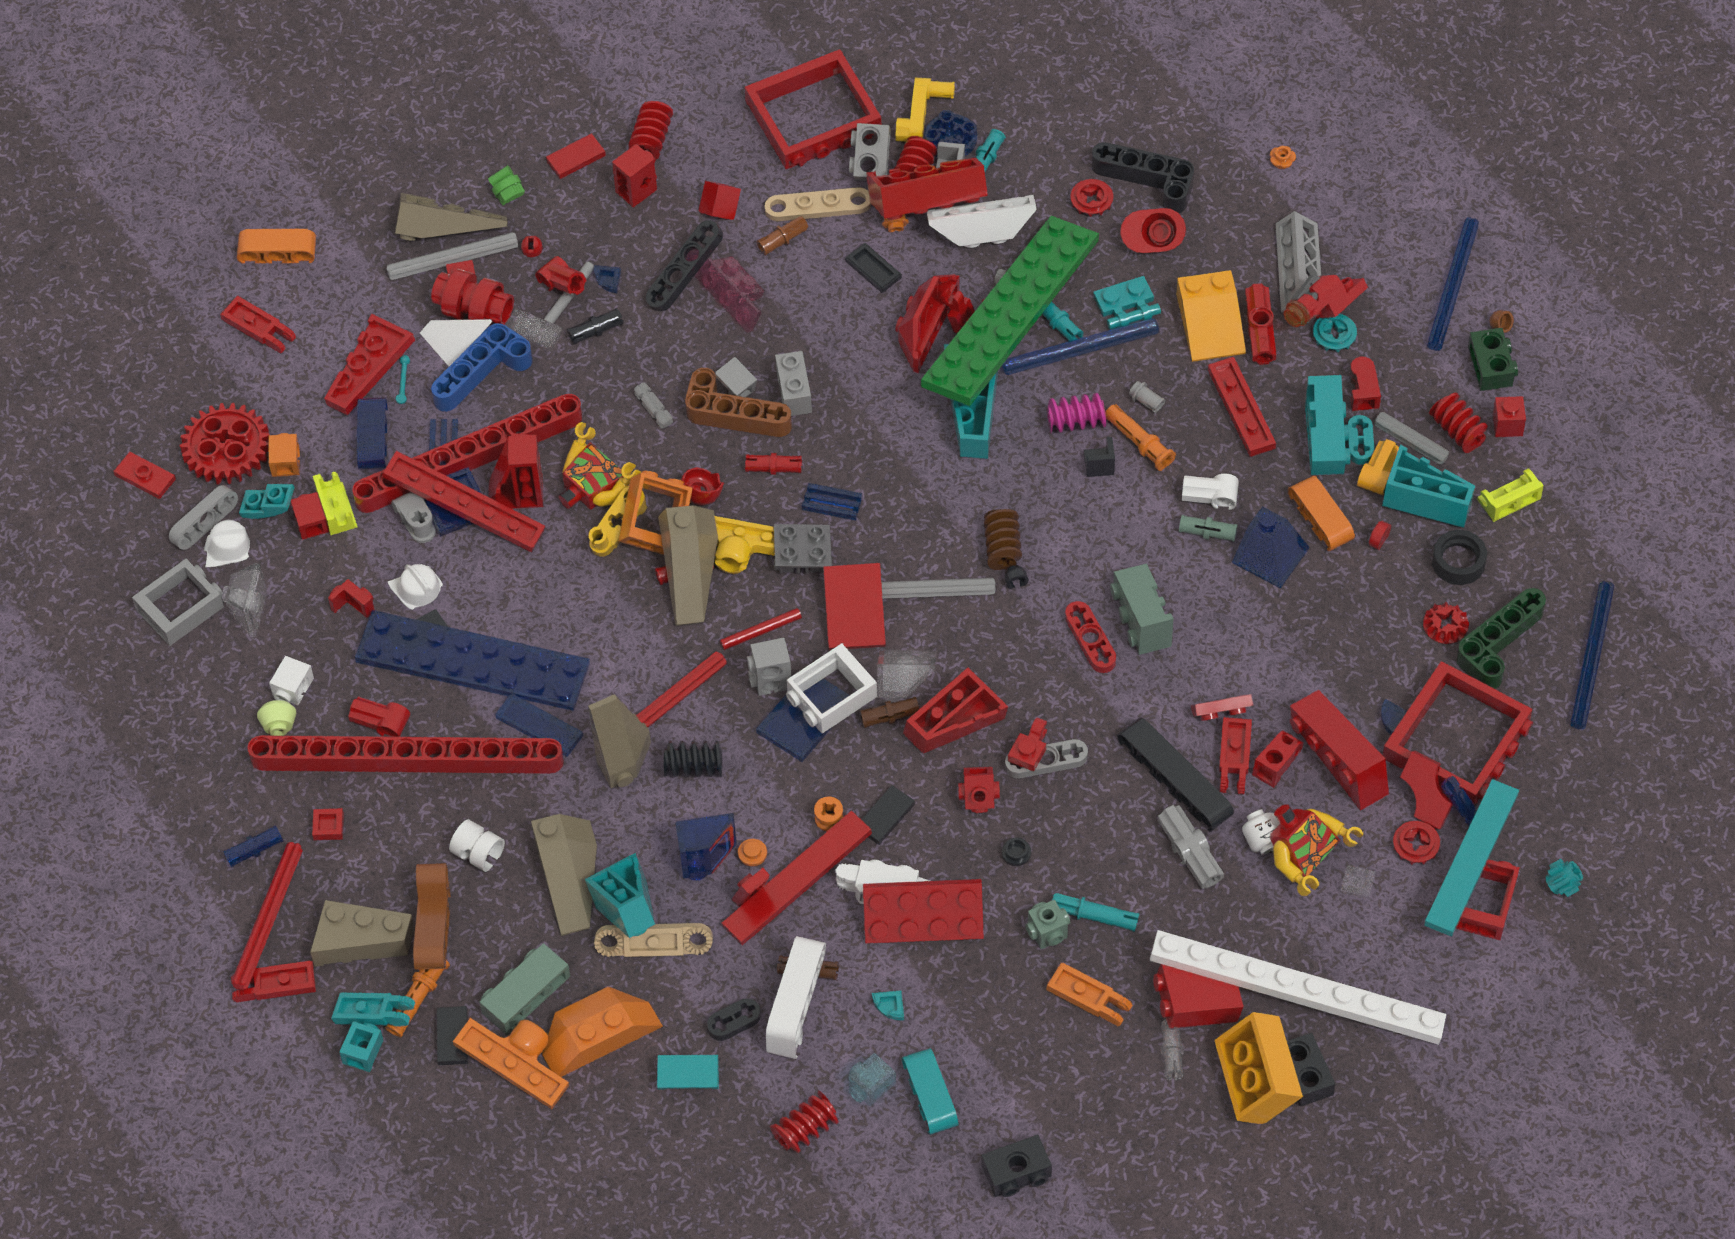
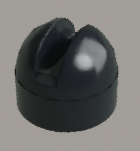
[1005,565,1029,589]

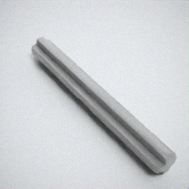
[387,232,518,280]
[881,578,995,599]

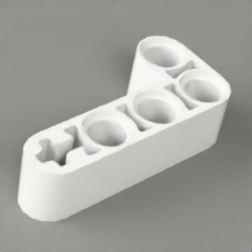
[766,936,826,1059]

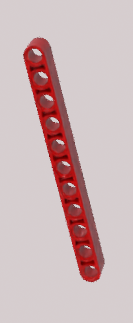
[247,735,564,774]

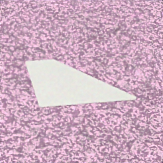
[420,319,492,366]

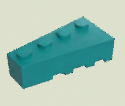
[944,344,998,459]

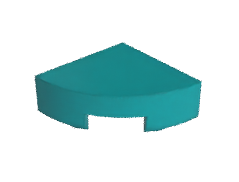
[872,990,904,1020]

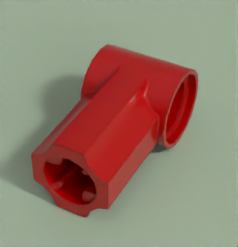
[535,256,587,295]
[348,697,411,737]

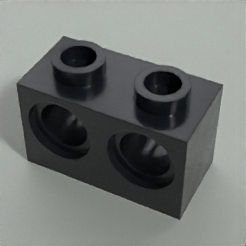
[1287,1033,1335,1107]

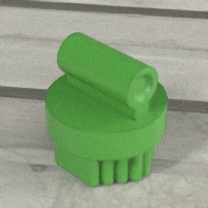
[488,165,525,205]

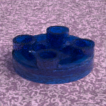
[924,110,977,157]

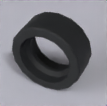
[1432,530,1487,585]

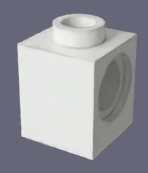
[270,656,314,705]

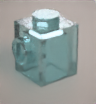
[848,1053,896,1106]

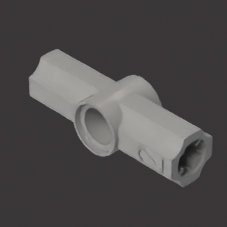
[1158,805,1224,889]

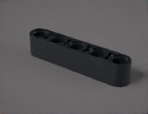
[1117,717,1234,832]

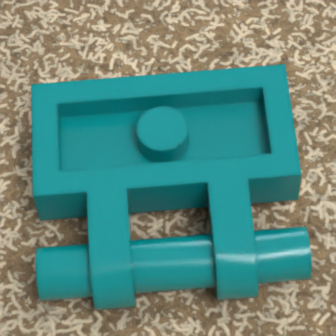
[1093,276,1161,330]

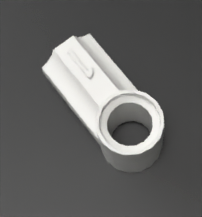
[1182,474,1239,510]

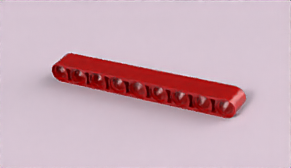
[352,394,582,513]

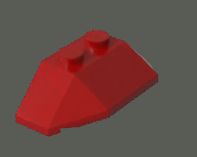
[895,274,960,373]

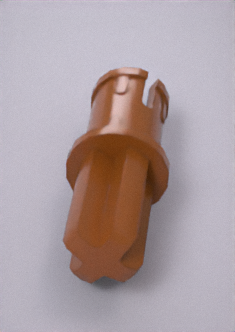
[756,216,808,256]

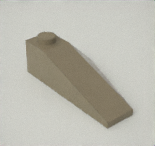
[658,506,718,626]
[531,814,597,936]

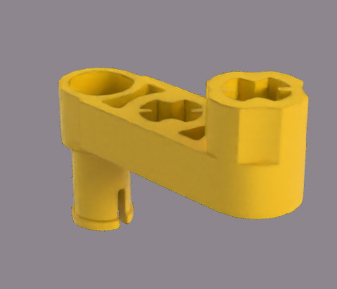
[896,77,955,142]
[589,486,647,557]

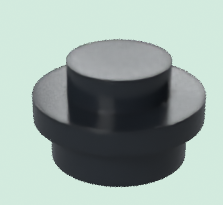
[1002,837,1031,866]

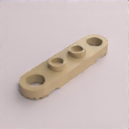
[765,188,872,221]
[594,923,713,957]

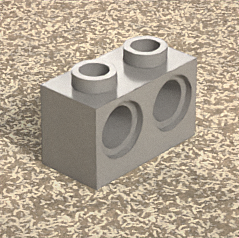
[849,123,891,181]
[775,351,812,416]
[747,638,791,696]

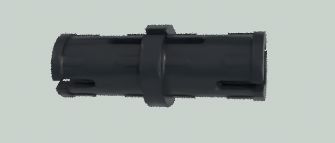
[567,308,624,345]

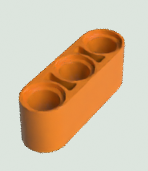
[237,229,316,264]
[1288,476,1355,551]

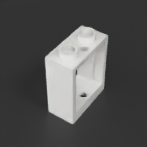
[786,644,877,733]

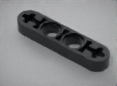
[646,220,723,311]

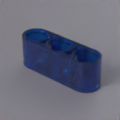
[357,397,388,469]

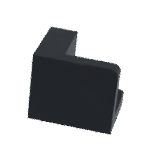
[1084,436,1115,477]

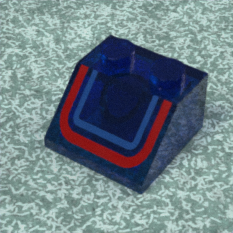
[675,813,737,880]

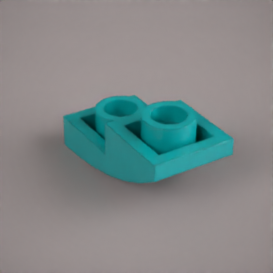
[239,484,295,519]

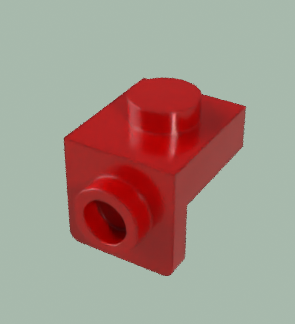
[328,579,375,618]

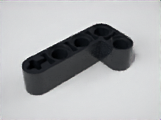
[1092,142,1194,213]

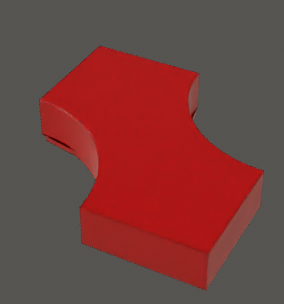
[1400,750,1454,830]

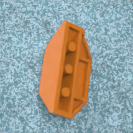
[542,987,663,1077]

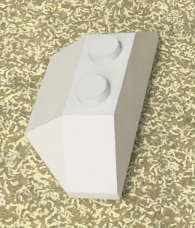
[927,195,1036,248]

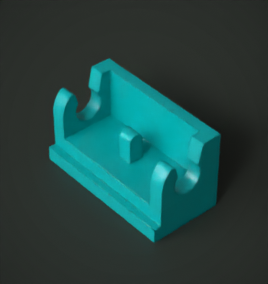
[657,1055,719,1090]

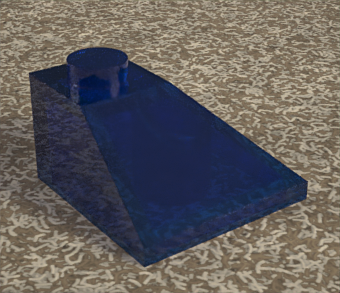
[1232,506,1309,589]

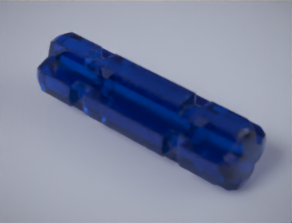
[1441,776,1477,827]

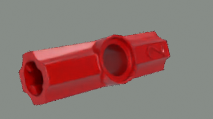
[1245,284,1276,365]

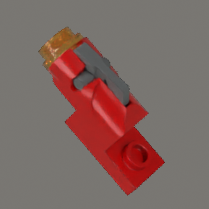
[1284,274,1368,327]

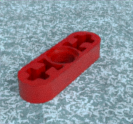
[1065,601,1116,673]

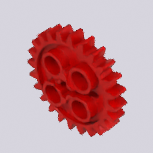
[180,403,270,485]

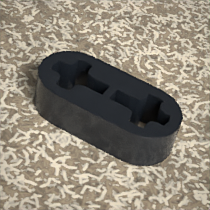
[707,998,761,1041]

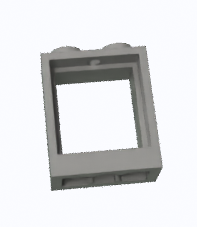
[132,559,224,646]

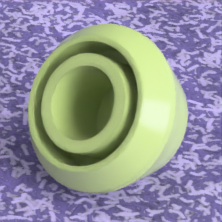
[257,700,297,736]

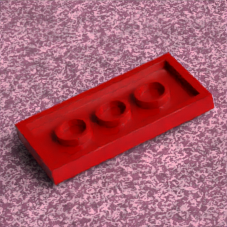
[863,879,984,943]

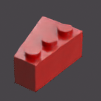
[489,434,543,509]
[903,668,1008,754]

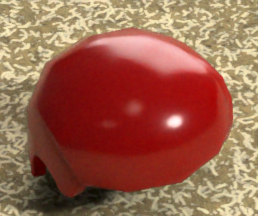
[681,467,724,506]

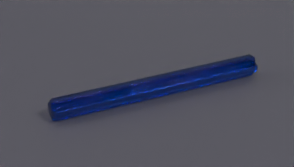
[1427,217,1479,351]
[1002,318,1159,375]
[1570,581,1614,730]

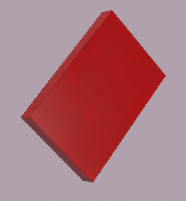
[823,563,886,650]

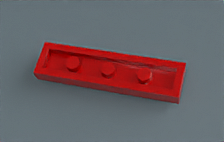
[1208,357,1276,457]

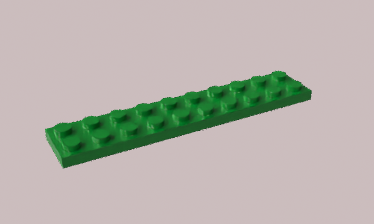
[921,216,1099,406]

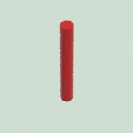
[720,608,802,650]

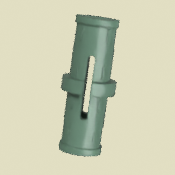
[1179,515,1237,542]

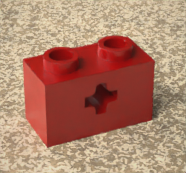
[612,144,657,208]

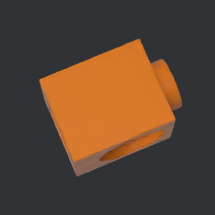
[269,433,300,477]

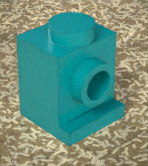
[339,1021,384,1072]

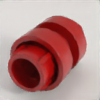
[431,269,514,329]

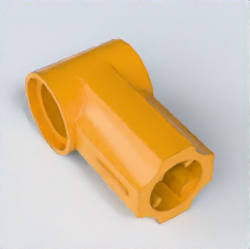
[1357,439,1399,496]

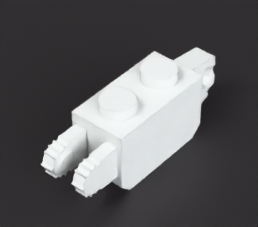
[835,860,930,904]

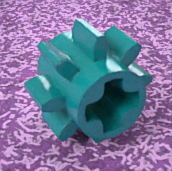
[1546,859,1583,897]

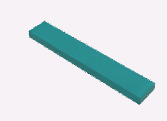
[1424,779,1519,937]

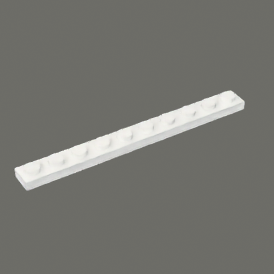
[1150,930,1446,1045]

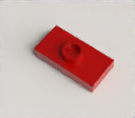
[113,452,176,499]
[731,868,770,906]

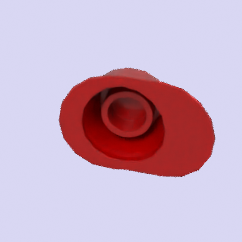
[1120,208,1186,253]

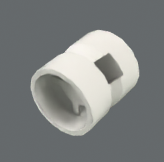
[449,819,505,872]

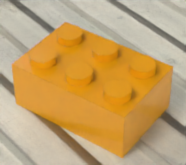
[1214,1012,1303,1124]

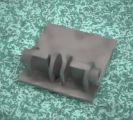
[774,524,832,574]

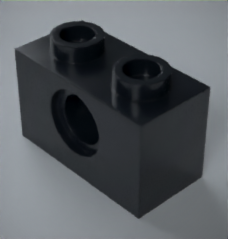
[981,1134,1052,1197]

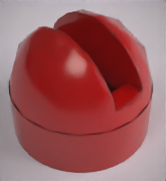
[521,236,543,257]

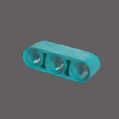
[901,1048,959,1135]

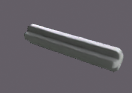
[1375,412,1449,465]

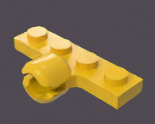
[715,516,775,574]

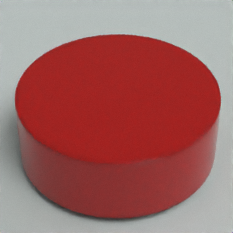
[1369,521,1392,550]

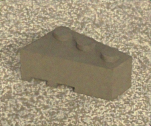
[311,900,415,967]

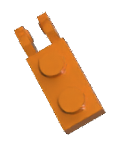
[1046,963,1133,1026]

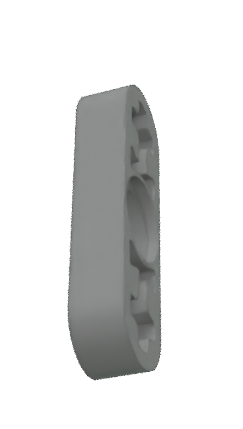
[169,485,238,550]
[1005,739,1088,778]

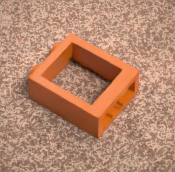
[618,471,692,555]

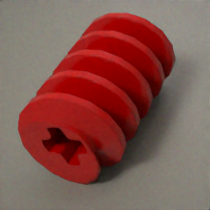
[628,101,673,160]
[894,136,938,172]
[1429,393,1488,453]
[770,1090,839,1153]

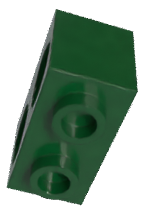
[1468,328,1518,391]

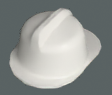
[204,520,250,567]
[388,564,443,610]

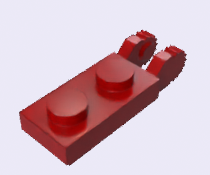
[220,296,296,354]
[1219,717,1252,794]
[231,961,316,1003]

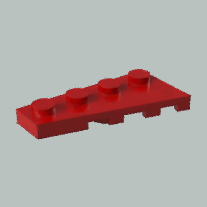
[324,314,415,415]

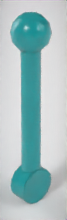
[396,355,410,404]

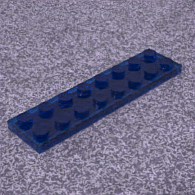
[355,610,590,711]

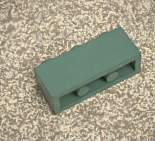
[480,943,570,1035]

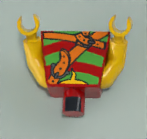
[559,422,641,510]
[1270,804,1363,896]

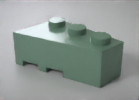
[1110,563,1174,655]

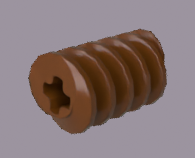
[984,509,1022,570]

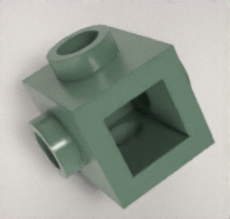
[1025,899,1070,949]

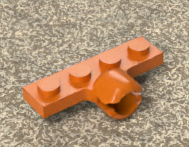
[453,1018,569,1110]

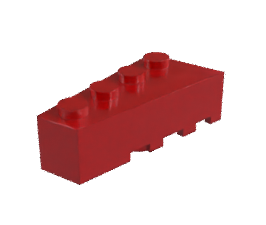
[1290,690,1389,811]

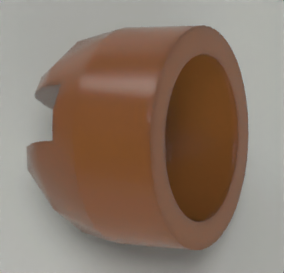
[1489,310,1514,333]

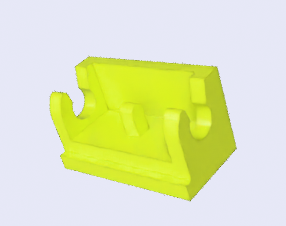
[1477,469,1544,522]
[313,472,357,535]

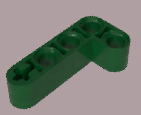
[1456,588,1546,689]

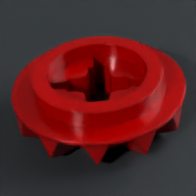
[1070,179,1113,217]
[1423,601,1469,644]
[1393,821,1440,865]

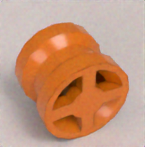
[814,796,843,831]

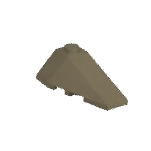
[395,193,507,241]
[588,694,651,789]

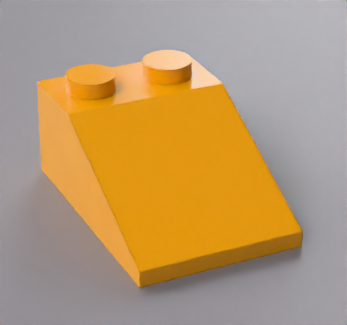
[1176,270,1246,362]

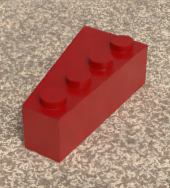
[866,158,988,220]

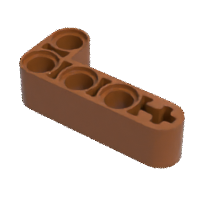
[685,368,792,437]
[413,863,450,970]

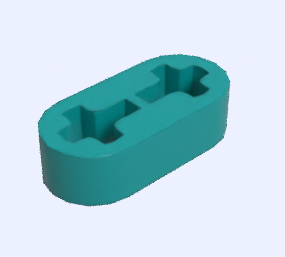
[1348,415,1374,465]

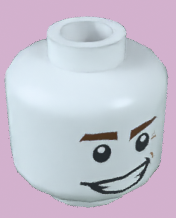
[1242,809,1280,855]

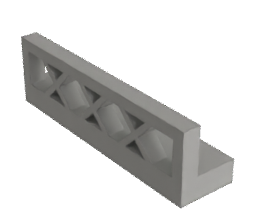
[1276,211,1321,314]

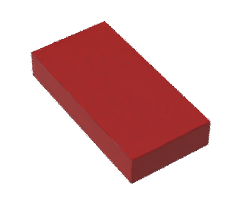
[546,133,606,179]

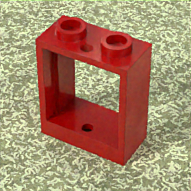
[1456,859,1520,941]

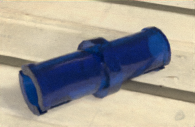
[223,825,284,868]

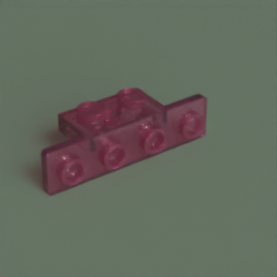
[687,249,764,333]

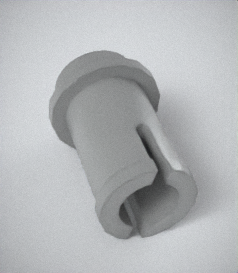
[1129,381,1165,414]

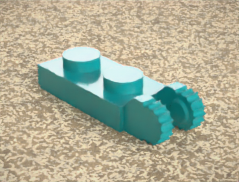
[331,993,415,1027]

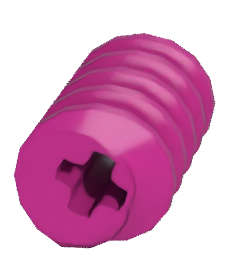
[1047,393,1106,434]

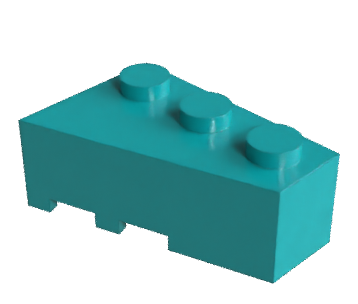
[1305,375,1350,475]
[1382,444,1475,528]
[585,853,655,938]

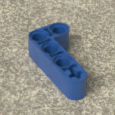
[431,323,533,412]

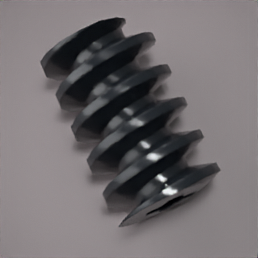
[663,740,723,777]

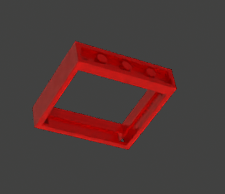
[745,49,882,169]
[1383,661,1533,807]

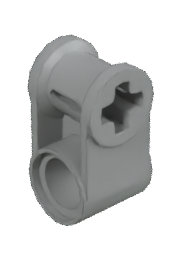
[391,492,436,543]

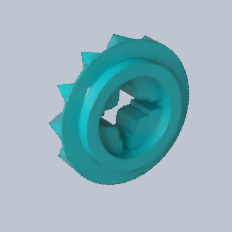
[1313,314,1357,353]

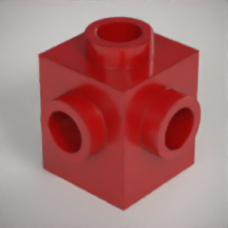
[958,767,1000,813]

